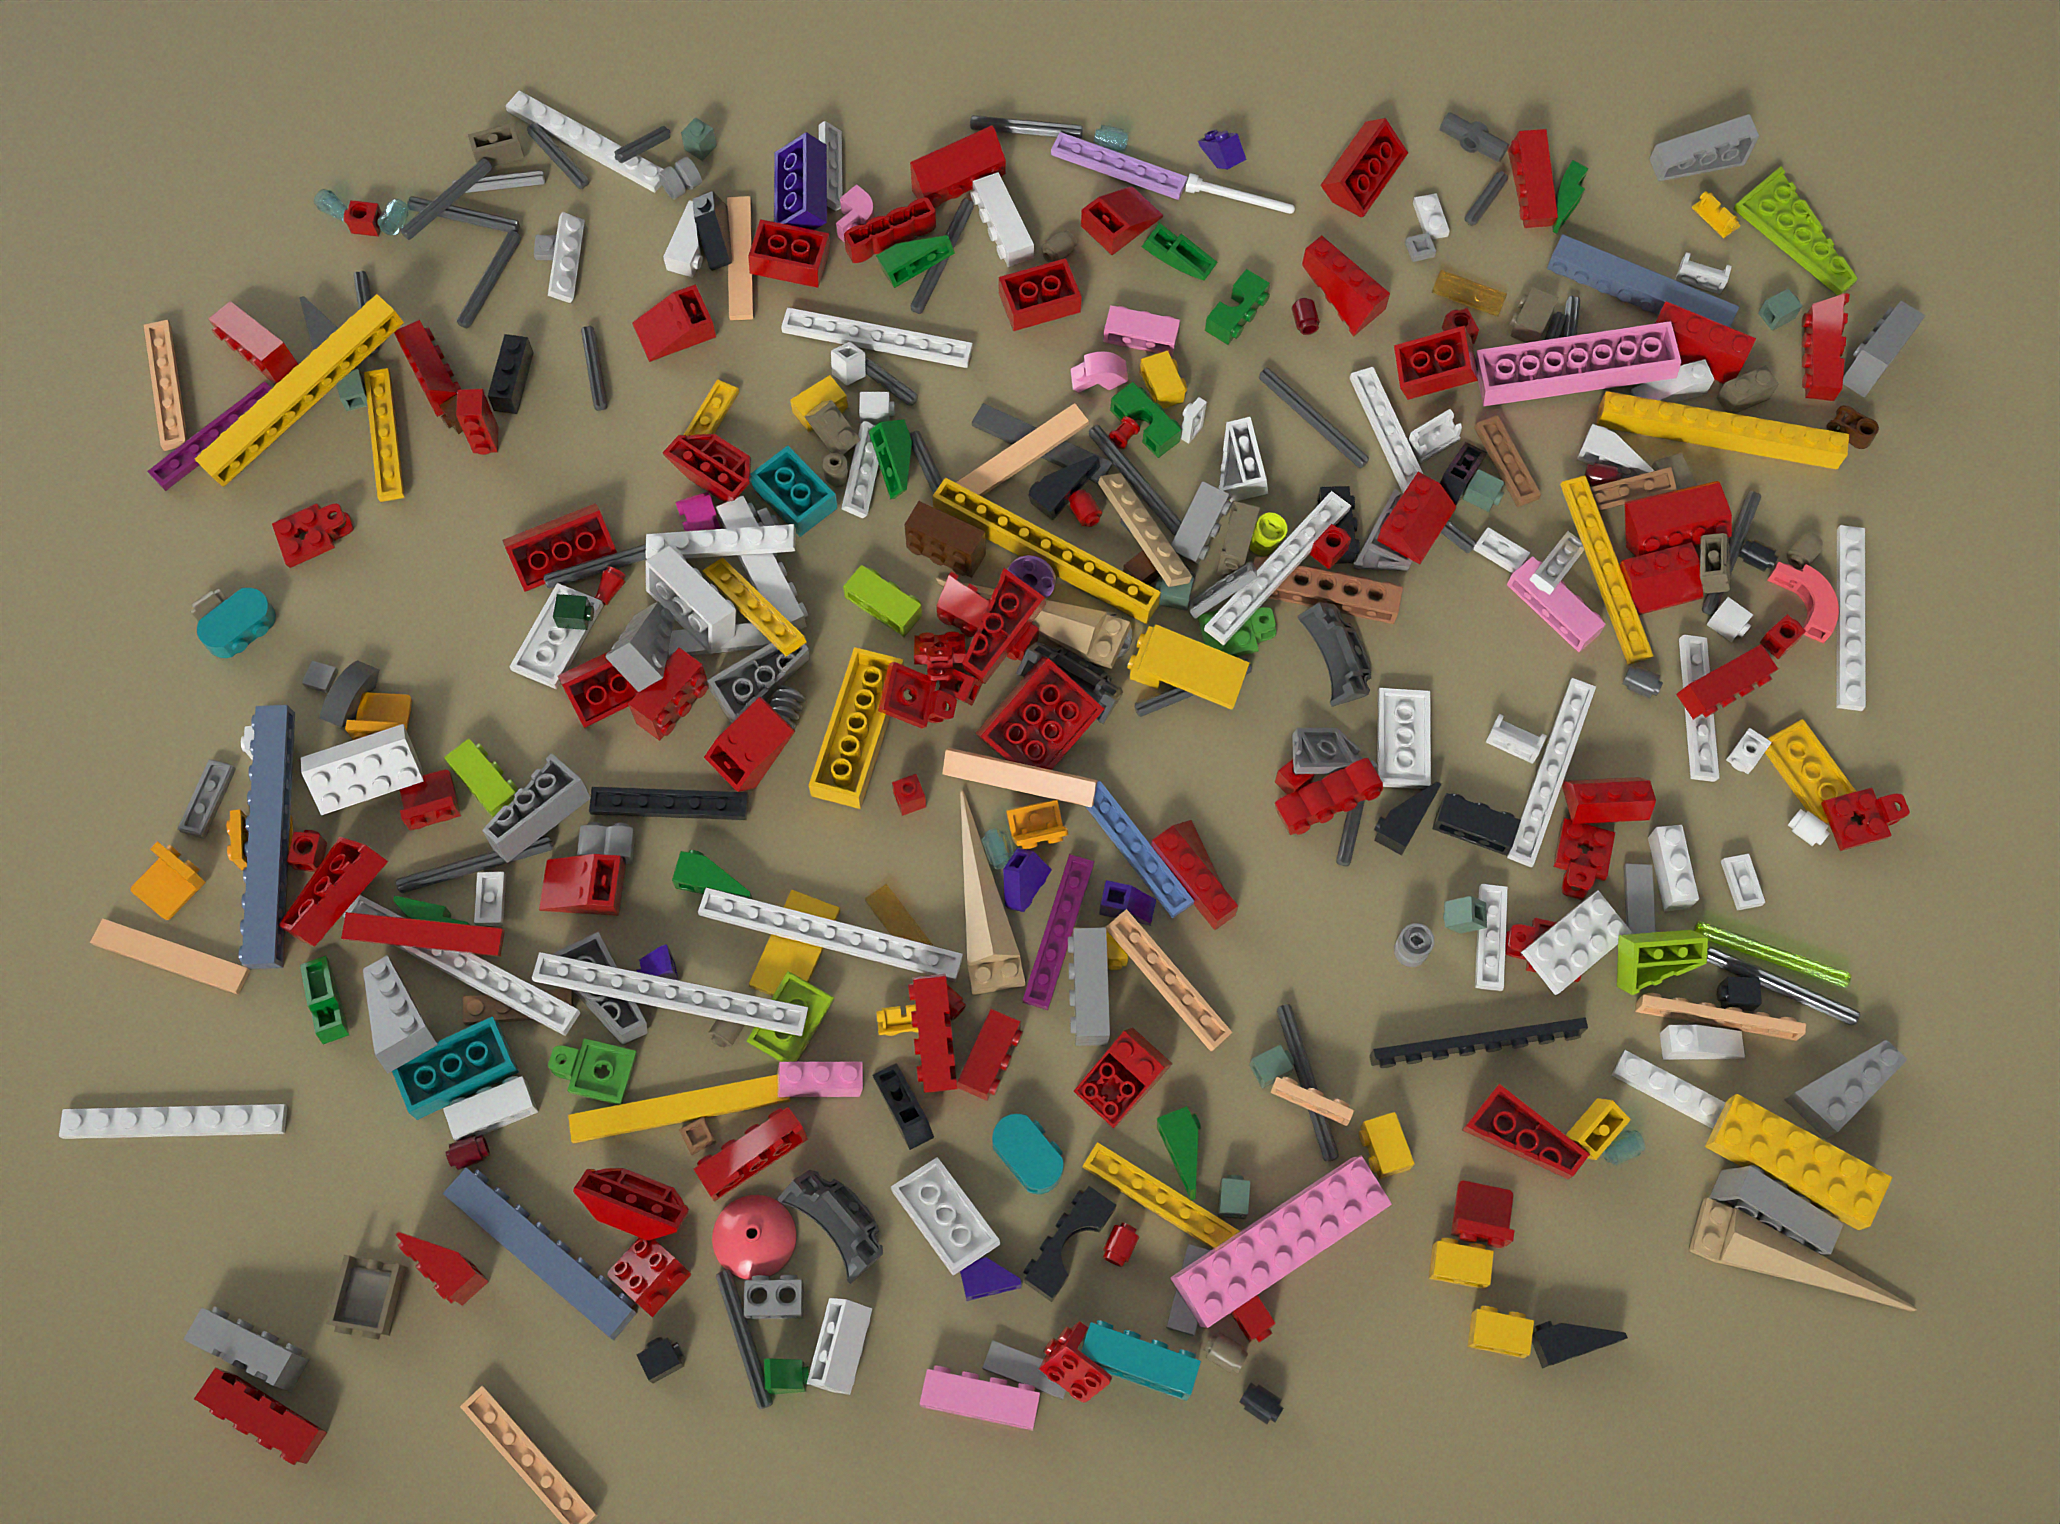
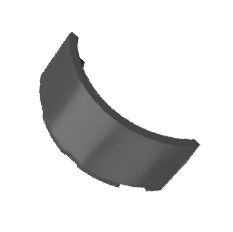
[1298,602,1371,707]
[1016,642,1123,724]
[777,1170,883,1284]

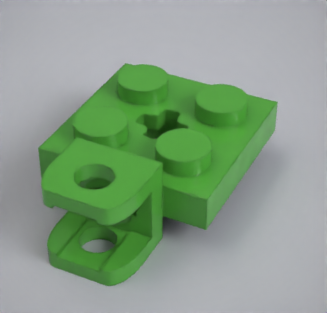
[1197,607,1277,657]
[548,1038,638,1105]

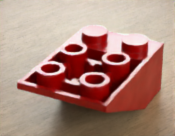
[1081,186,1163,255]
[632,284,716,362]
[704,697,795,792]
[539,854,626,916]
[1073,1027,1173,1128]
[395,1232,489,1306]

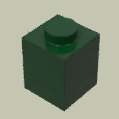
[553,594,594,630]

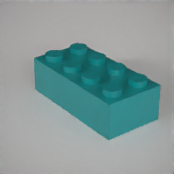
[392,1016,519,1120]
[1081,1320,1201,1401]

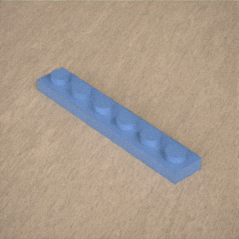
[1085,781,1194,919]

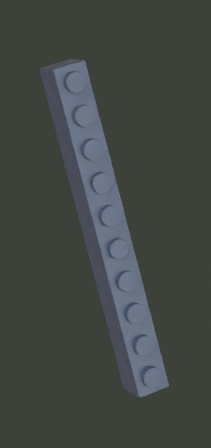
[239,705,295,969]

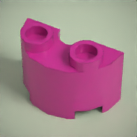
[675,492,721,531]

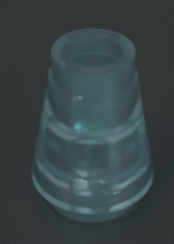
[314,189,348,221]

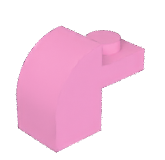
[836,184,874,242]
[1071,352,1128,393]

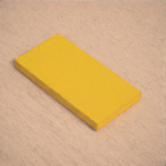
[1138,624,1250,710]
[1765,719,1857,824]
[749,889,841,996]

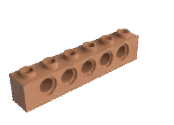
[1253,556,1403,624]

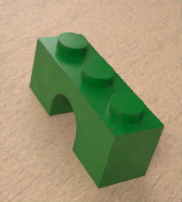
[1205,269,1270,345]
[1110,382,1182,458]

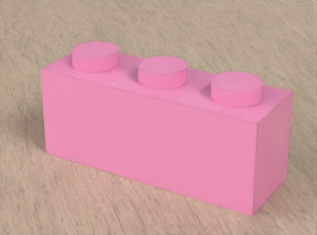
[1103,305,1180,357]
[778,1062,863,1097]

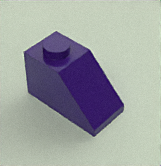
[636,944,679,981]
[960,1257,1022,1301]

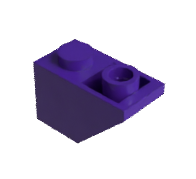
[1198,130,1247,170]
[1003,848,1052,912]
[1099,880,1156,926]

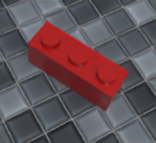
[456,389,499,455]
[957,1009,1023,1101]

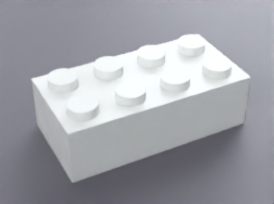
[646,545,736,655]
[301,724,423,815]

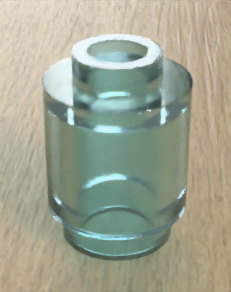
[1094,125,1129,152]
[377,199,409,235]
[981,828,1014,869]
[1602,1130,1645,1166]

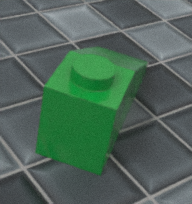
[876,235,955,288]
[869,419,912,499]
[672,850,753,900]
[1157,1106,1201,1201]

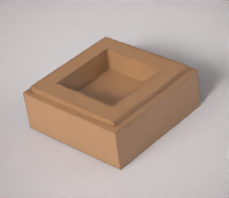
[679,1116,716,1155]

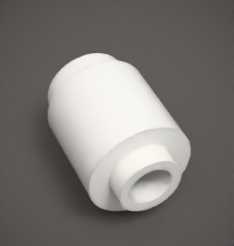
[1788,809,1830,846]

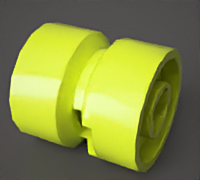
[1249,512,1288,556]

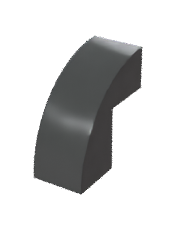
[319,660,380,728]

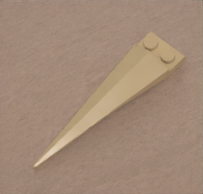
[936,578,1131,669]
[960,791,1025,995]
[1689,1198,1917,1312]

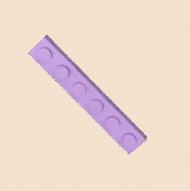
[1051,132,1188,200]

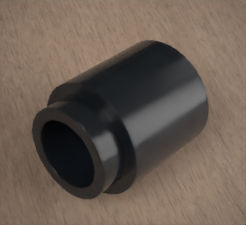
[1738,539,1779,572]
[1239,1383,1284,1424]

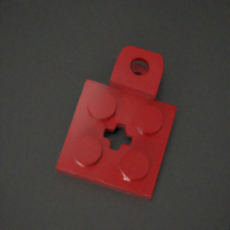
[272,503,354,568]
[914,631,965,681]
[878,662,957,729]
[1821,788,1910,851]
[1553,818,1616,900]
[1505,917,1581,982]

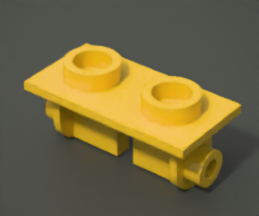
[1691,191,1741,239]
[876,1004,918,1036]

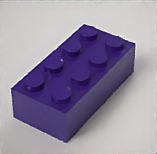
[774,132,827,230]

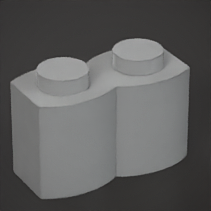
[577,822,635,865]

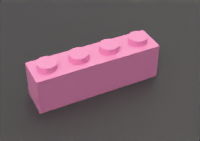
[1507,556,1606,652]
[920,1366,1040,1431]

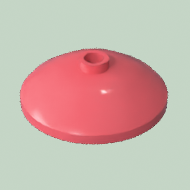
[712,1195,797,1280]

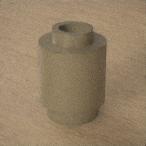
[1042,231,1077,262]
[823,453,849,487]
[1787,533,1823,569]
[190,588,227,622]
[709,1019,745,1048]
[1204,1333,1249,1374]

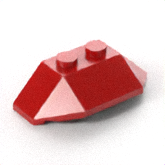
[662,434,751,502]
[573,1168,689,1241]

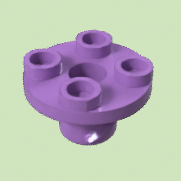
[1008,555,1056,599]

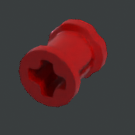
[1108,416,1140,449]

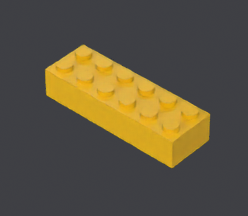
[809,647,904,809]
[1705,1094,1893,1231]

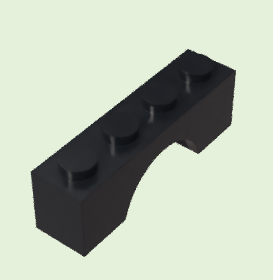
[1023,1186,1117,1302]

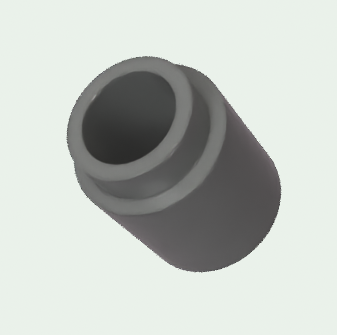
[1622,666,1663,699]

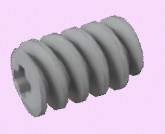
[770,685,806,739]

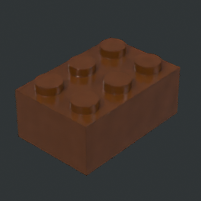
[904,501,986,578]

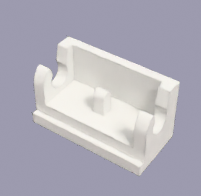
[1675,252,1732,295]
[1408,409,1462,463]
[1486,714,1547,764]

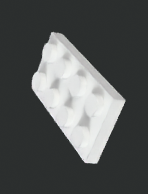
[510,583,604,689]
[1377,688,1431,789]
[1521,891,1632,995]
[891,1157,1000,1275]

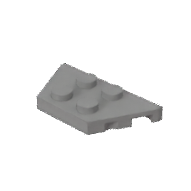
[1353,489,1413,571]
[1292,728,1378,774]

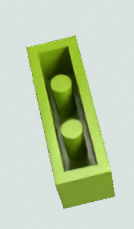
[843,565,922,637]
[444,738,519,818]

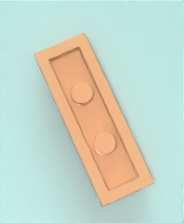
[1270,1077,1354,1126]

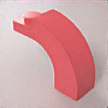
[1767,562,1839,643]

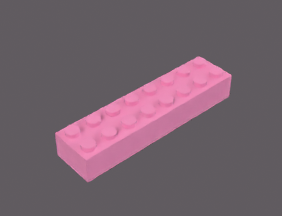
[1476,321,1681,406]
[1170,1156,1392,1328]

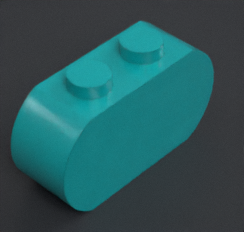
[197,588,276,658]
[992,1114,1063,1194]

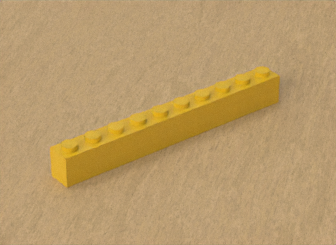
[195,294,404,487]
[1596,391,1849,469]
[932,477,1161,624]

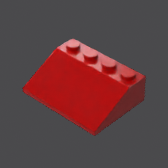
[975,656,1104,770]

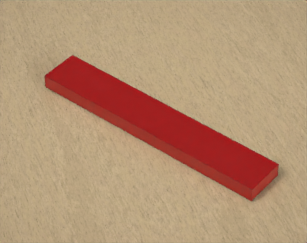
[341,912,505,957]

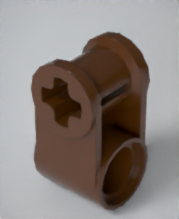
[1826,405,1879,449]

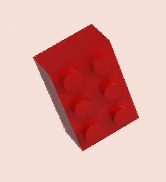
[748,219,830,288]
[998,258,1082,331]
[1394,326,1478,400]
[628,647,708,741]

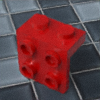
[399,769,461,831]
[1451,1180,1515,1248]
[607,1238,691,1318]
[1039,1321,1112,1403]

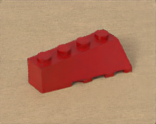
[1302,235,1390,337]
[1802,293,1850,401]
[394,320,462,417]
[936,571,1039,661]
[1151,820,1238,930]
[694,1107,808,1202]

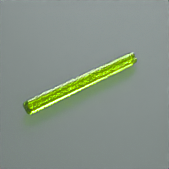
[1693,921,1851,987]

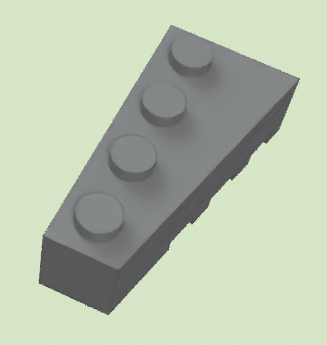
[1650,114,1759,181]
[1843,301,1926,398]
[605,602,674,692]
[707,643,810,724]
[482,753,591,863]
[1068,928,1110,1046]
[551,932,647,1045]
[363,955,438,1074]
[1784,1040,1907,1139]
[1709,1165,1843,1255]
[183,1306,309,1392]

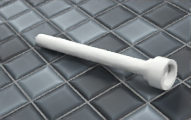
[1185,173,1295,214]

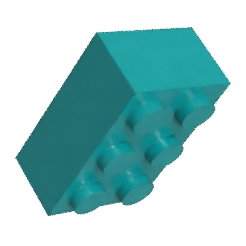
[751,445,838,537]

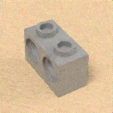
[744,1275,804,1319]

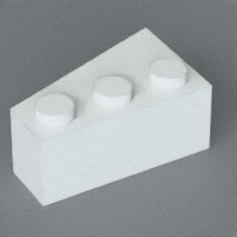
[1219,417,1268,502]

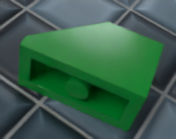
[764,1358,810,1395]

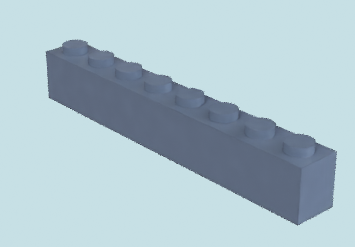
[1547,234,1739,327]
[443,1168,637,1340]

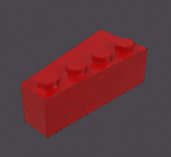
[1508,129,1558,228]
[278,837,389,947]
[908,974,958,1093]

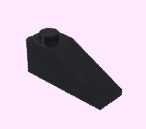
[693,191,732,271]
[1440,442,1487,505]
[1028,455,1101,520]
[1374,782,1441,856]
[872,1063,934,1150]
[1532,1321,1628,1369]

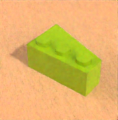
[1617,930,1708,995]

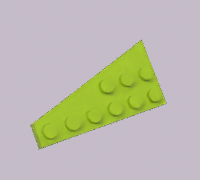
[1733,166,1858,296]

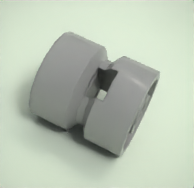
[658,157,702,200]
[1394,923,1435,967]

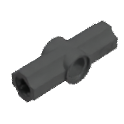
[1439,112,1510,162]

